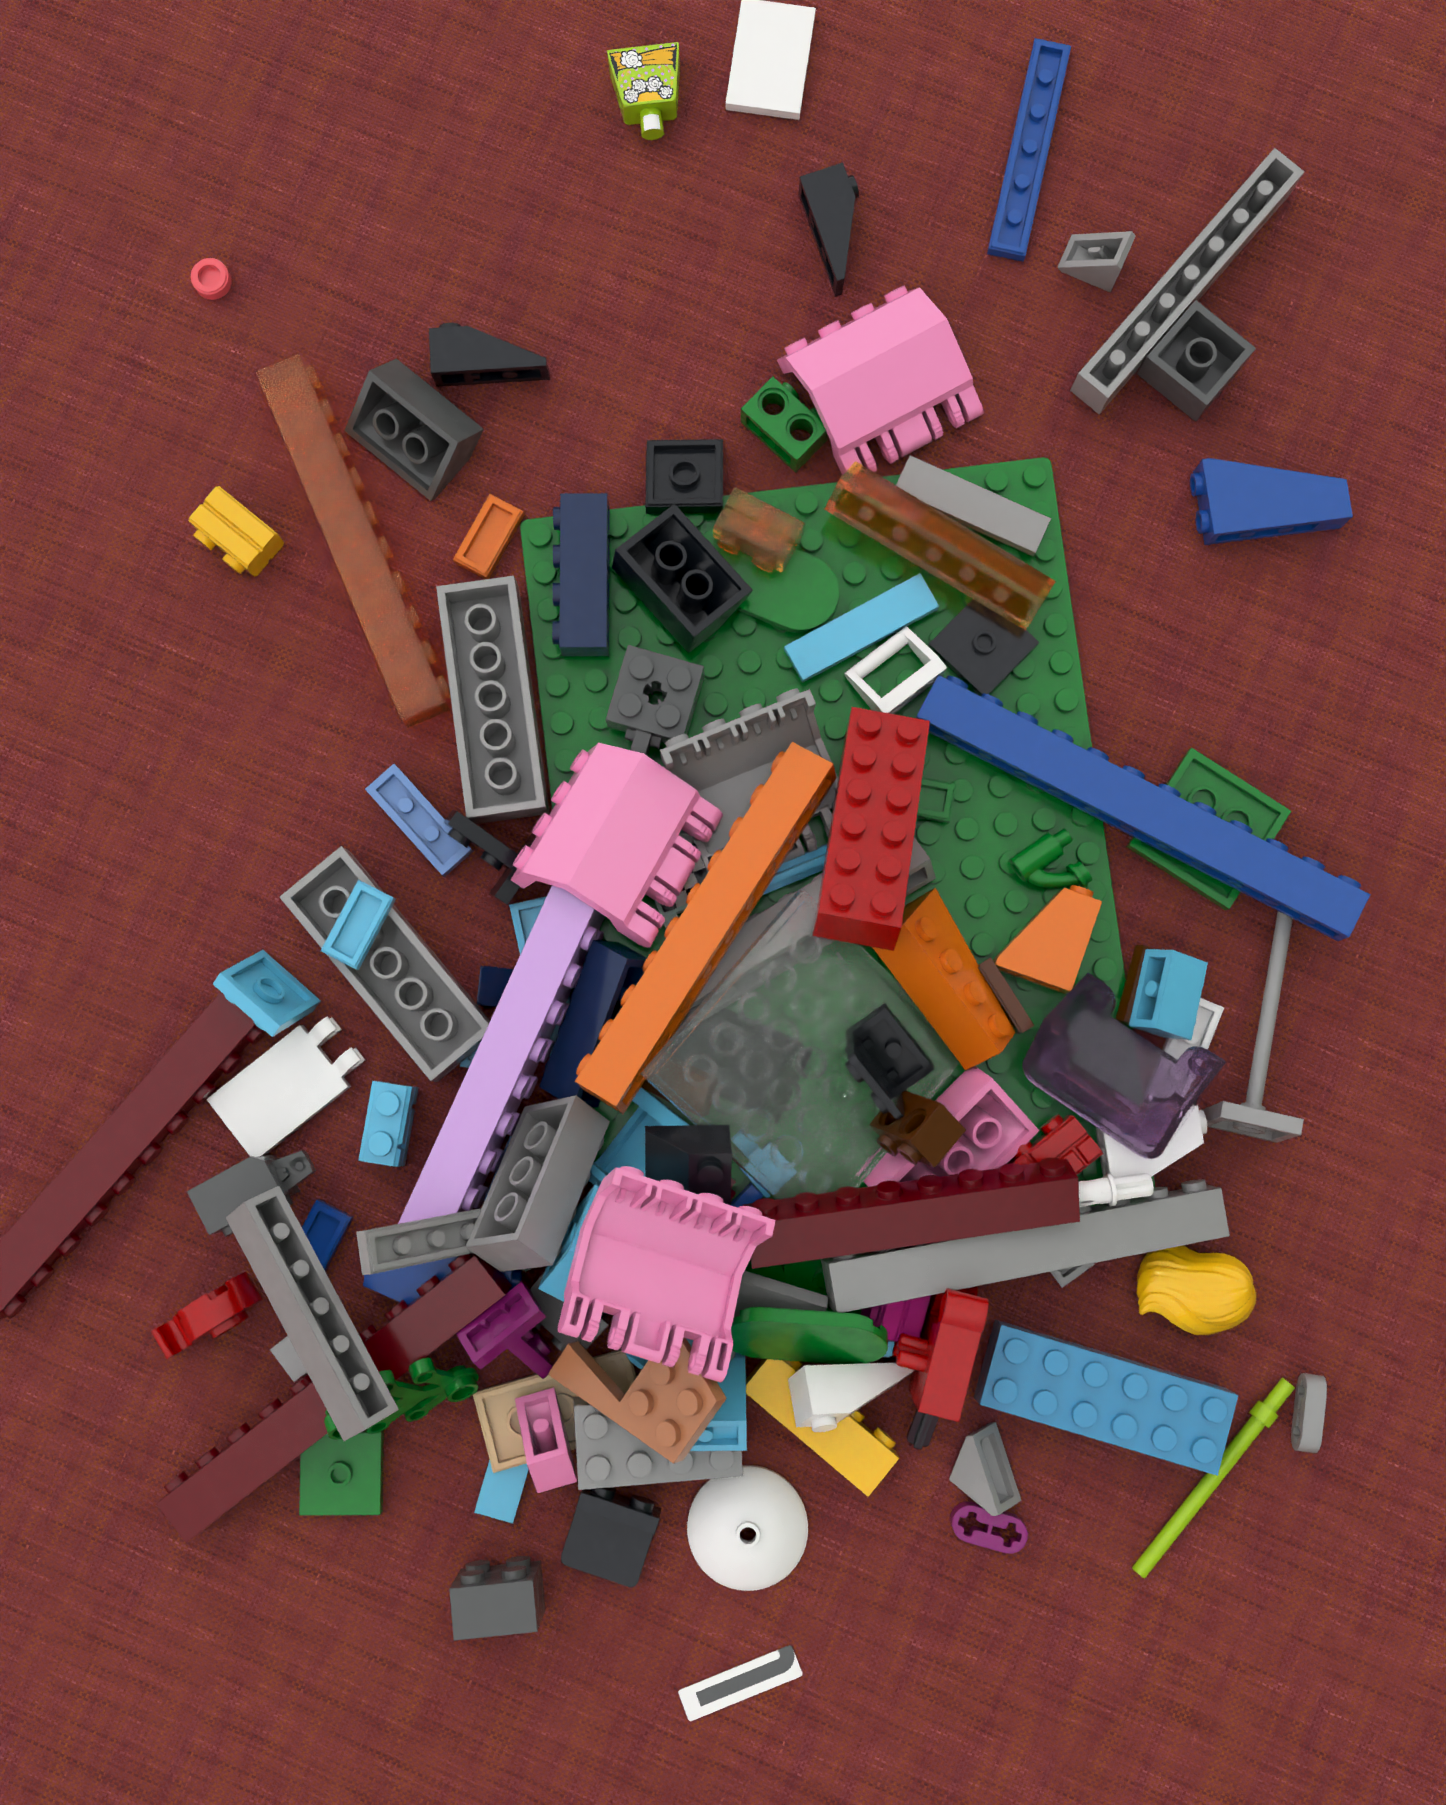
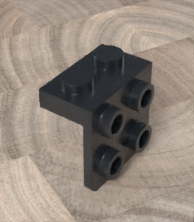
[845,1003,935,1120]
[561,1487,661,1587]

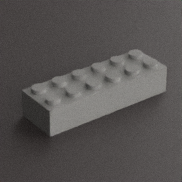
[436,576,550,824]
[280,846,490,1082]

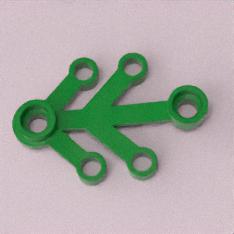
[324,1358,479,1440]

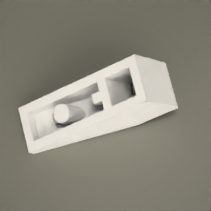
[788,1363,915,1432]

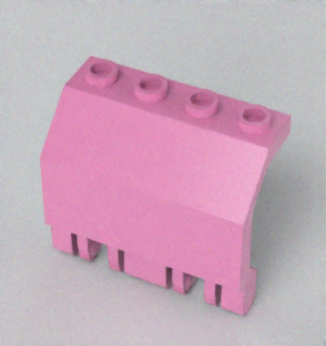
[777,285,984,485]
[511,743,723,948]
[558,1166,776,1383]

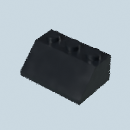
[612,504,753,653]
[645,1125,732,1205]

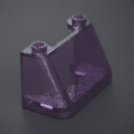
[1022,973,1226,1159]

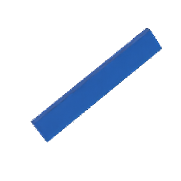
[987,38,1071,262]

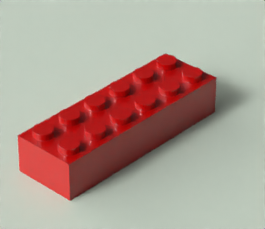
[812,707,930,951]

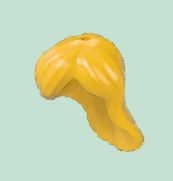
[1136,1245,1256,1335]

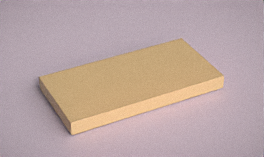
[473,1349,636,1473]

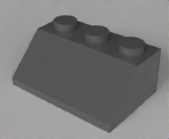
[344,358,484,501]

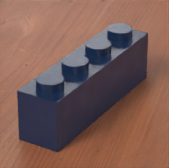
[552,493,610,656]
[539,940,647,1107]

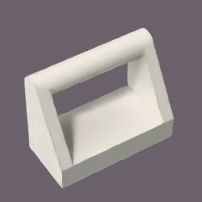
[844,626,947,714]

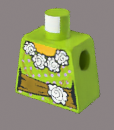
[607,42,680,140]

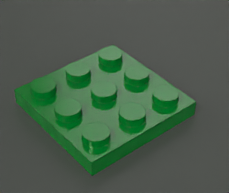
[1126,747,1291,911]

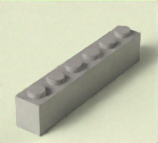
[226,1186,399,1441]

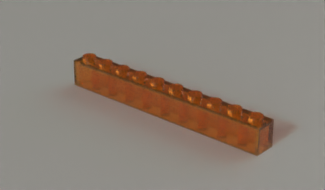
[256,354,450,728]

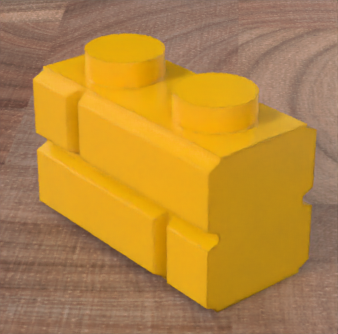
[188,486,284,577]

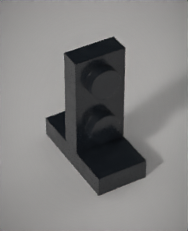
[444,810,536,905]

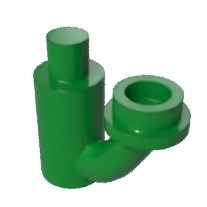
[1009,828,1092,888]

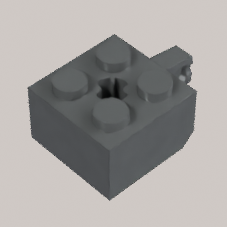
[605,645,705,756]
[187,1150,316,1237]

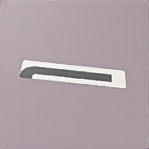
[678,1645,802,1721]

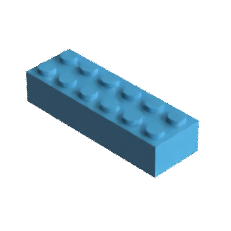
[974,1320,1239,1476]

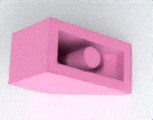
[515,1387,577,1493]

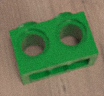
[741,376,828,473]

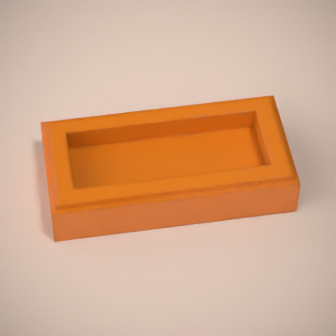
[453,494,525,579]

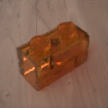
[713,487,805,572]

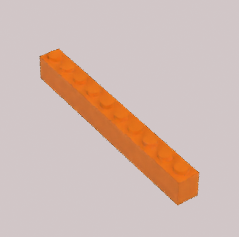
[575,742,836,1114]

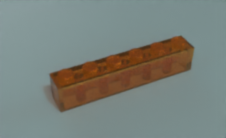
[824,461,1056,631]

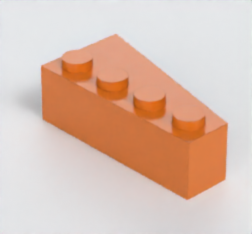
[872,887,1016,1070]

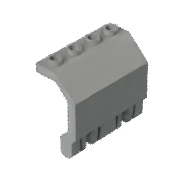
[660,688,838,873]

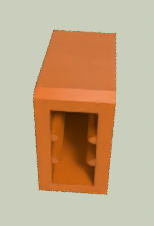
[993,885,1102,994]

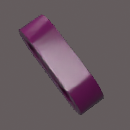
[950,1501,1028,1554]

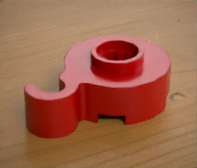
[151,1272,263,1359]

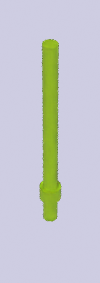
[1132,1378,1295,1579]

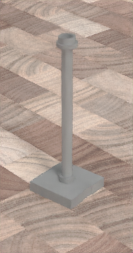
[1202,911,1304,1143]

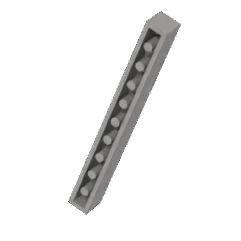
[821,1179,1230,1313]

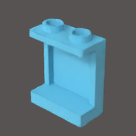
[589,1087,689,1187]
[690,1353,747,1451]

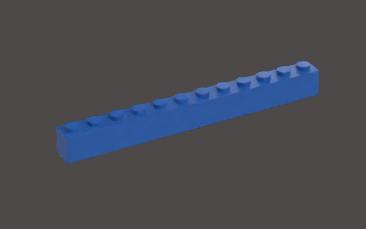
[916,675,1371,941]

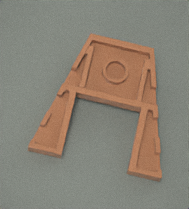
[548,1337,727,1464]

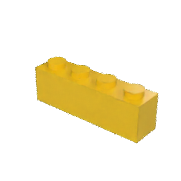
[746,1359,899,1497]

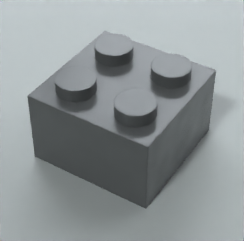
[1137,300,1256,422]
[449,1556,546,1641]

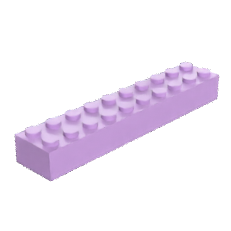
[398,886,605,1224]

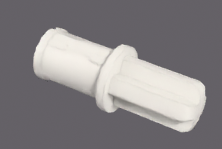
[1078,1173,1154,1207]

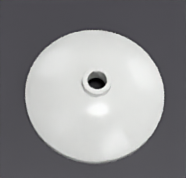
[687,1465,808,1591]

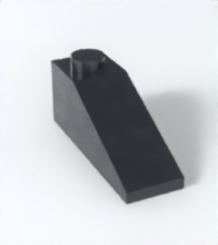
[798,163,859,297]
[429,323,550,387]

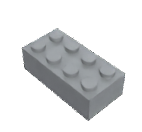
[466,1095,610,1272]
[573,1393,743,1490]

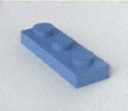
[365,764,473,877]

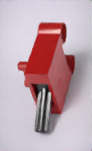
[892,1286,989,1450]

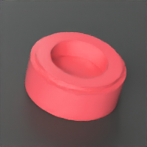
[191,258,232,300]

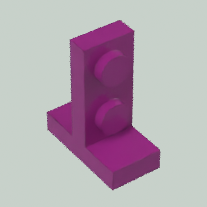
[456,1282,554,1379]

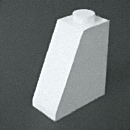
[1094,1103,1207,1178]

